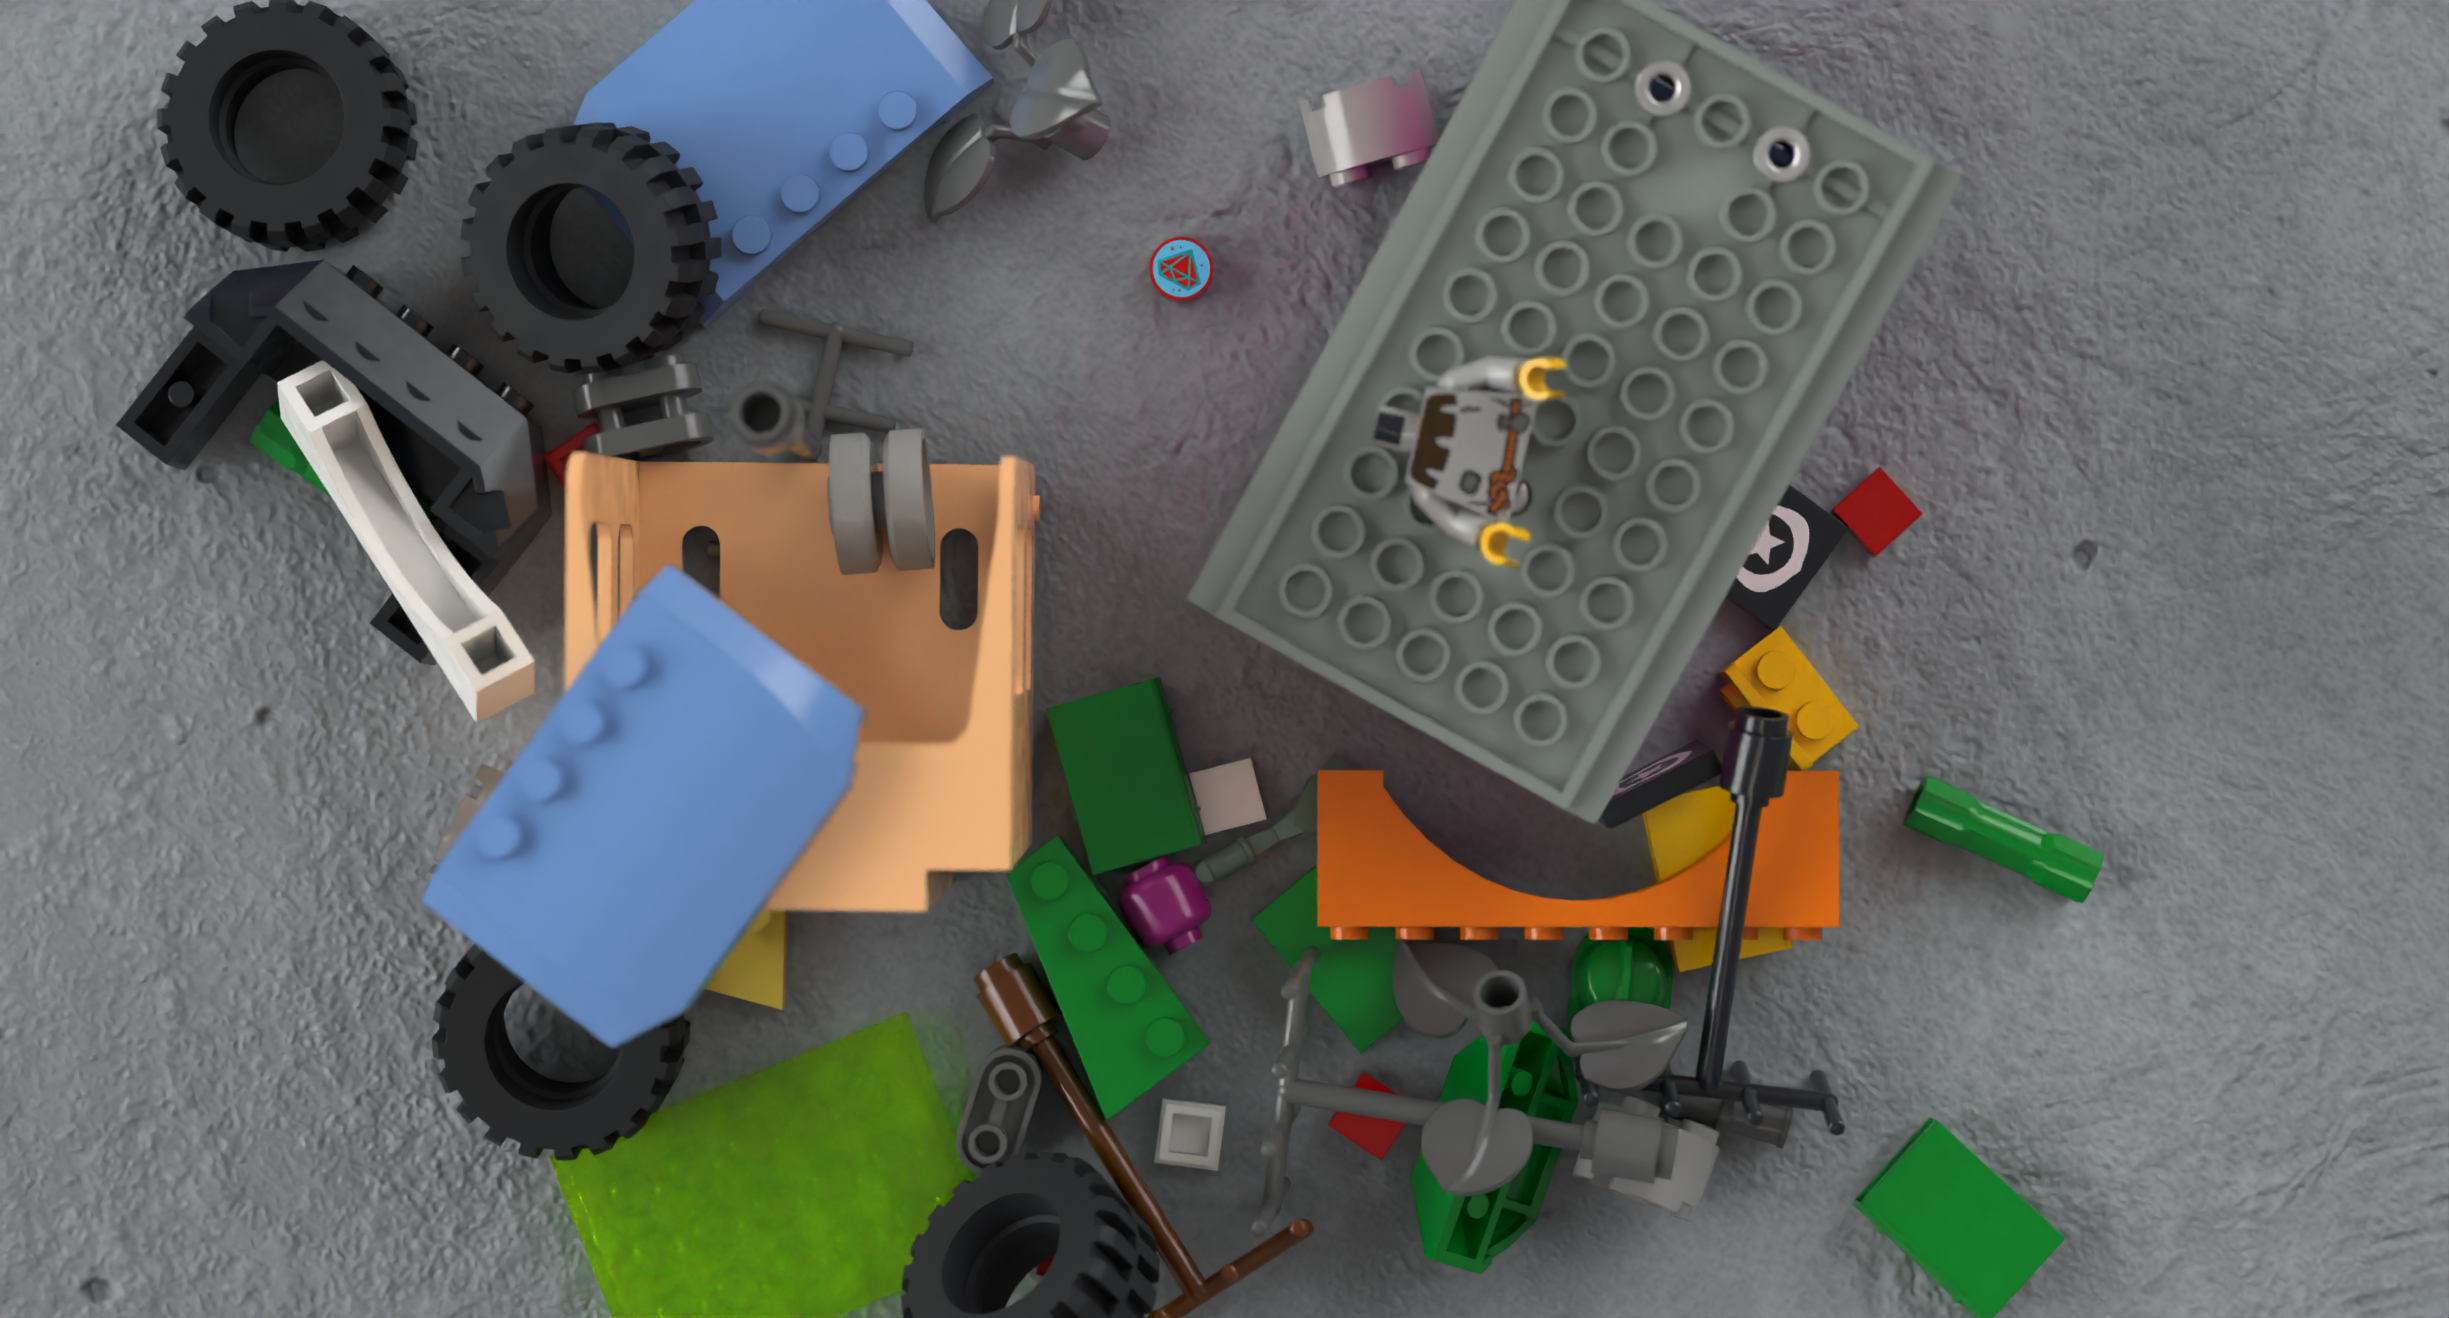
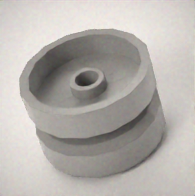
[828,428,935,575]

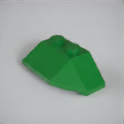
[1410,1021,1579,1275]

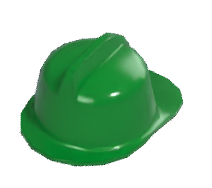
[1566,927,1673,1042]

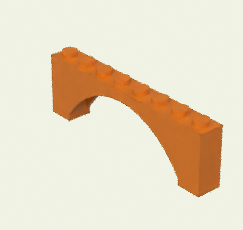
[1317,770,1840,940]

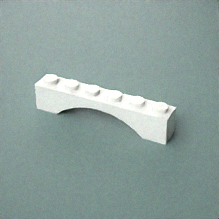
[277,360,535,724]

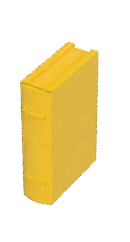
[1641,785,1793,972]

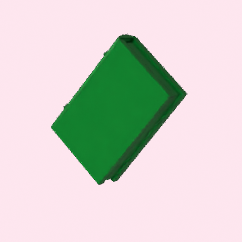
[1046,677,1207,875]
[1251,864,1403,1054]
[1853,1117,2065,1318]

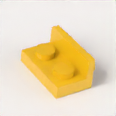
[1718,626,1859,771]

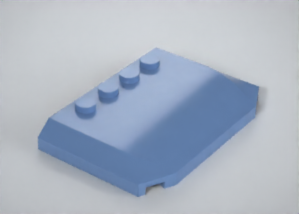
[573,0,995,328]
[422,564,866,1048]

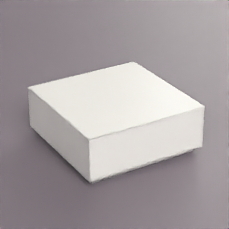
[1189,758,1267,835]
[1154,1097,1226,1171]

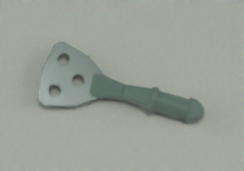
[1191,755,1355,888]

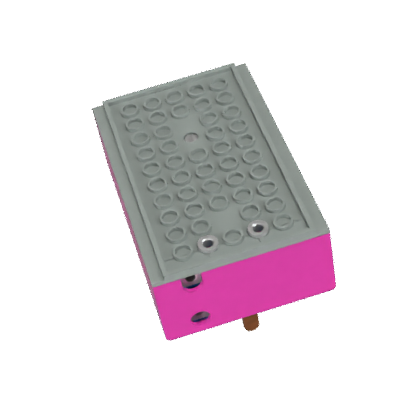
[1186,0,1964,825]

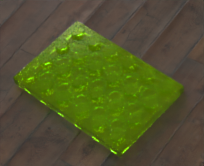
[549,1012,974,1318]

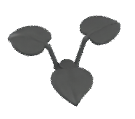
[924,0,1110,225]
[1392,939,1688,1196]

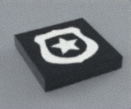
[1725,484,1849,631]
[1598,740,1722,829]

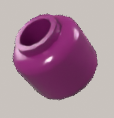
[1118,855,1212,955]

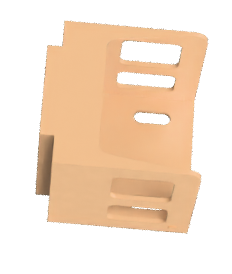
[565,452,1040,911]

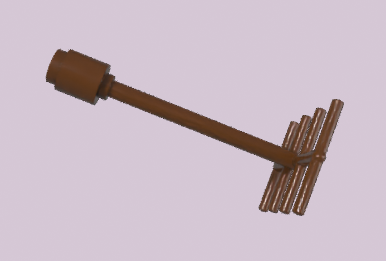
[973,953,1314,1318]

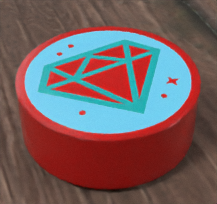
[1150,237,1213,303]

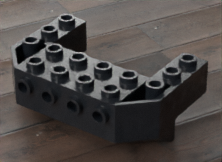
[116,260,552,665]

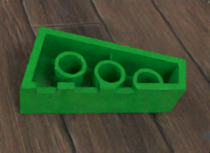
[1005,835,1211,1121]

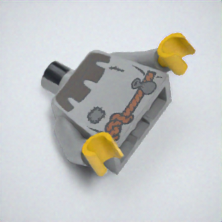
[1372,356,1566,568]

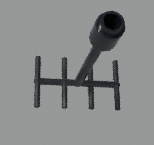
[1574,706,1845,1136]

